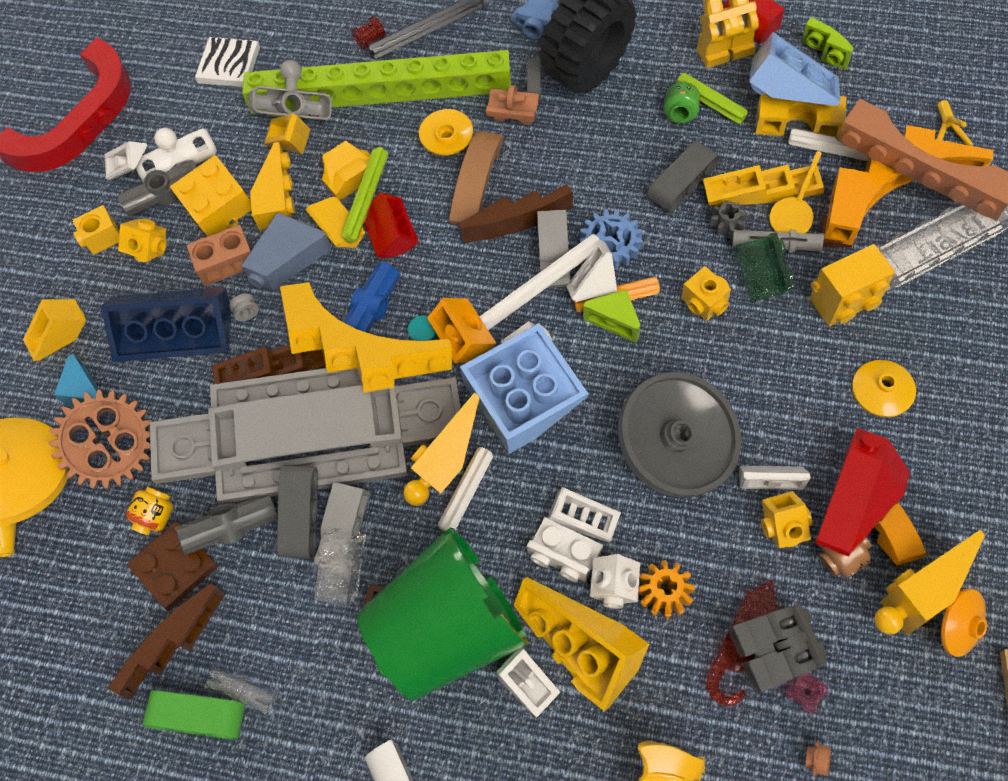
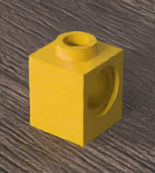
[73,205,120,255]

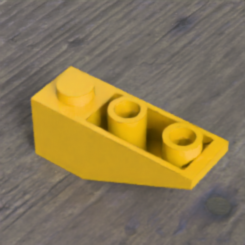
[250,142,295,231]

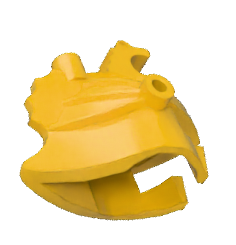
[638,740,706,781]

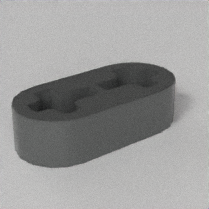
[527,57,541,103]

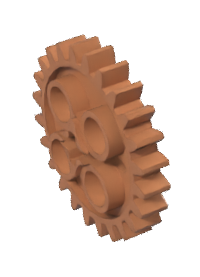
[49,390,152,490]

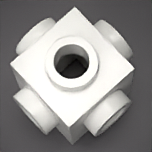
[590,554,640,609]

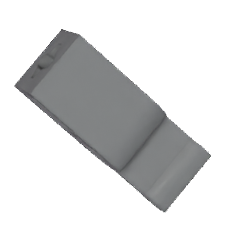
[537,210,570,288]
[314,482,370,572]

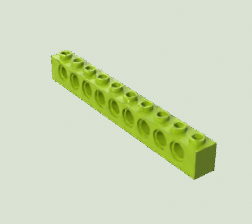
[242,50,511,114]

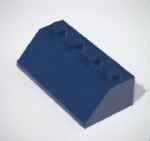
[100,287,231,362]

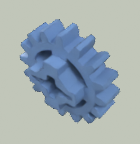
[580,209,642,269]

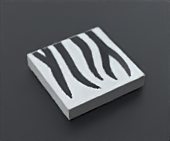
[195,37,260,87]

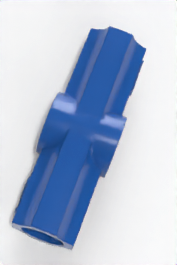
[343,261,401,333]

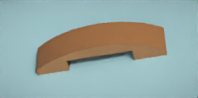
[449,131,504,225]

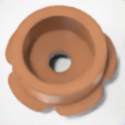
[806,740,831,777]

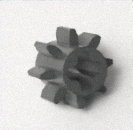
[710,200,747,238]

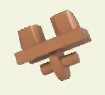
[486,85,539,125]

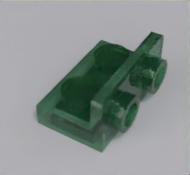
[735,232,794,303]

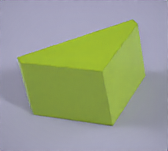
[583,289,640,343]

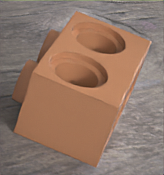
[186,225,252,286]

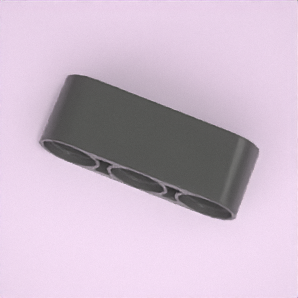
[647,140,720,213]
[277,465,318,559]

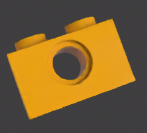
[427,298,497,364]

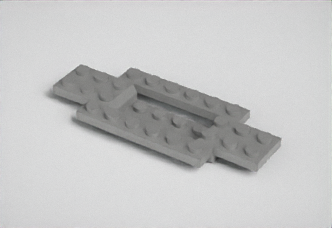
[150,368,461,504]

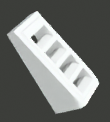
[548,487,621,543]

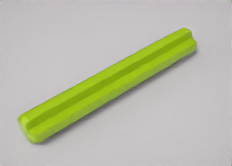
[341,147,389,243]

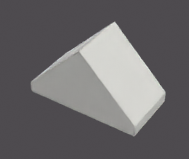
[566,240,617,302]
[496,648,560,718]

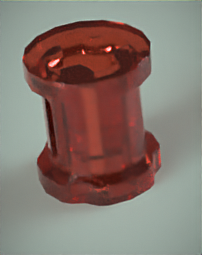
[351,16,386,50]

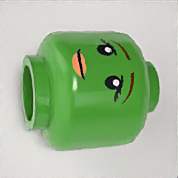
[663,82,700,124]

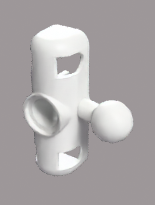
[136,127,217,183]

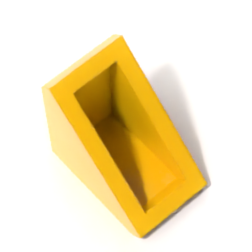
[264,113,310,154]

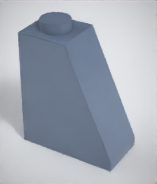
[242,213,331,290]

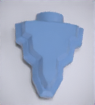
[510,0,559,39]

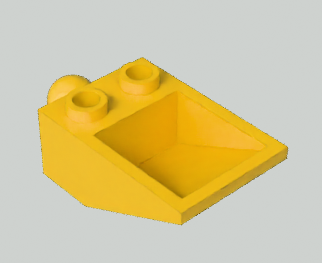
[403,392,480,506]
[874,530,985,635]

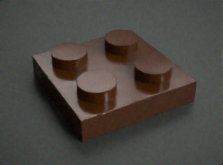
[126,520,219,611]

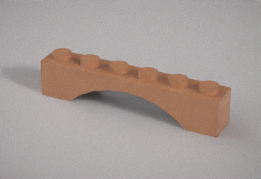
[836,99,1008,221]

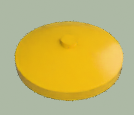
[0,417,70,526]

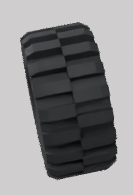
[539,0,636,93]

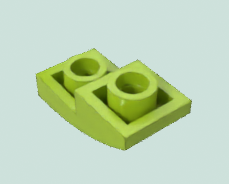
[801,17,854,70]

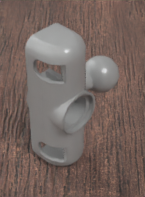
[248,60,332,121]

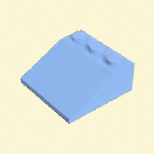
[749,31,841,106]
[460,323,589,454]

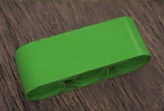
[141,690,246,740]

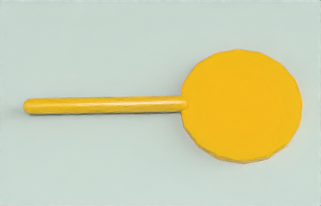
[769,151,822,233]

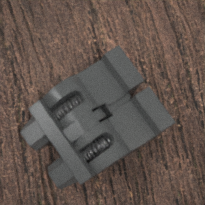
[727,603,827,693]

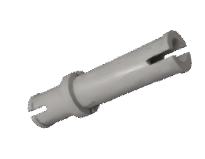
[732,229,824,253]

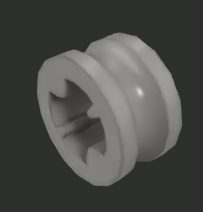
[229,293,259,321]

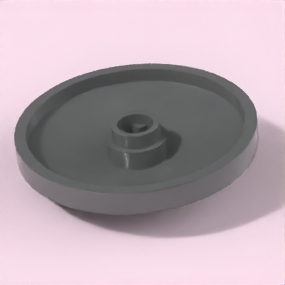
[618,372,741,498]

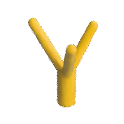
[936,100,973,146]

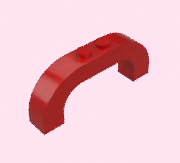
[0,37,131,172]

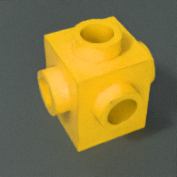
[118,219,167,262]
[681,266,731,321]
[761,491,813,548]

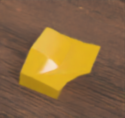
[322,141,383,201]

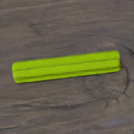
[676,73,748,124]

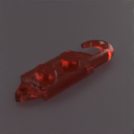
[706,580,779,706]

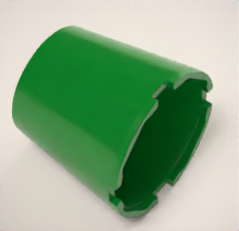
[357,527,529,701]

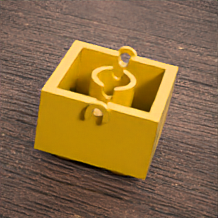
[170,155,251,237]
[809,244,895,327]

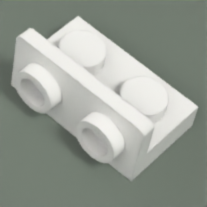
[527,517,603,582]

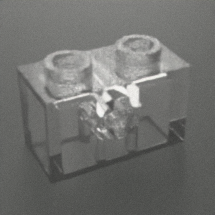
[314,528,366,606]

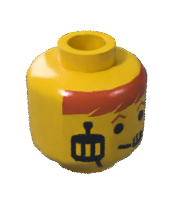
[125,486,174,536]

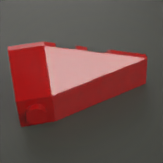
[815,428,910,557]

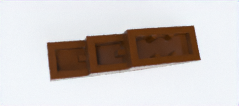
[458,184,573,243]
[212,344,326,384]
[108,583,225,700]

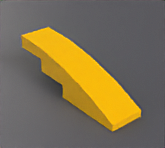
[703,164,824,205]

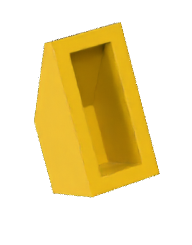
[23,299,86,361]

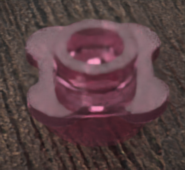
[786,672,828,714]

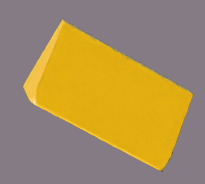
[306,197,365,248]

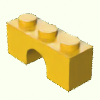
[755,94,846,137]

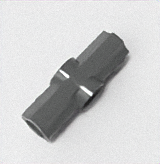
[117,159,197,217]
[174,495,277,555]

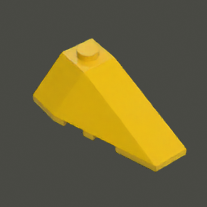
[513,577,650,711]

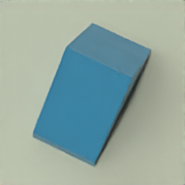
[54,354,105,408]

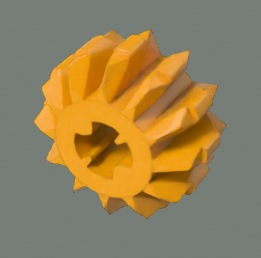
[638,560,695,619]

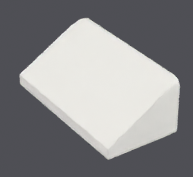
[105,141,147,181]
[739,466,810,490]

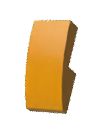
[875,503,926,566]

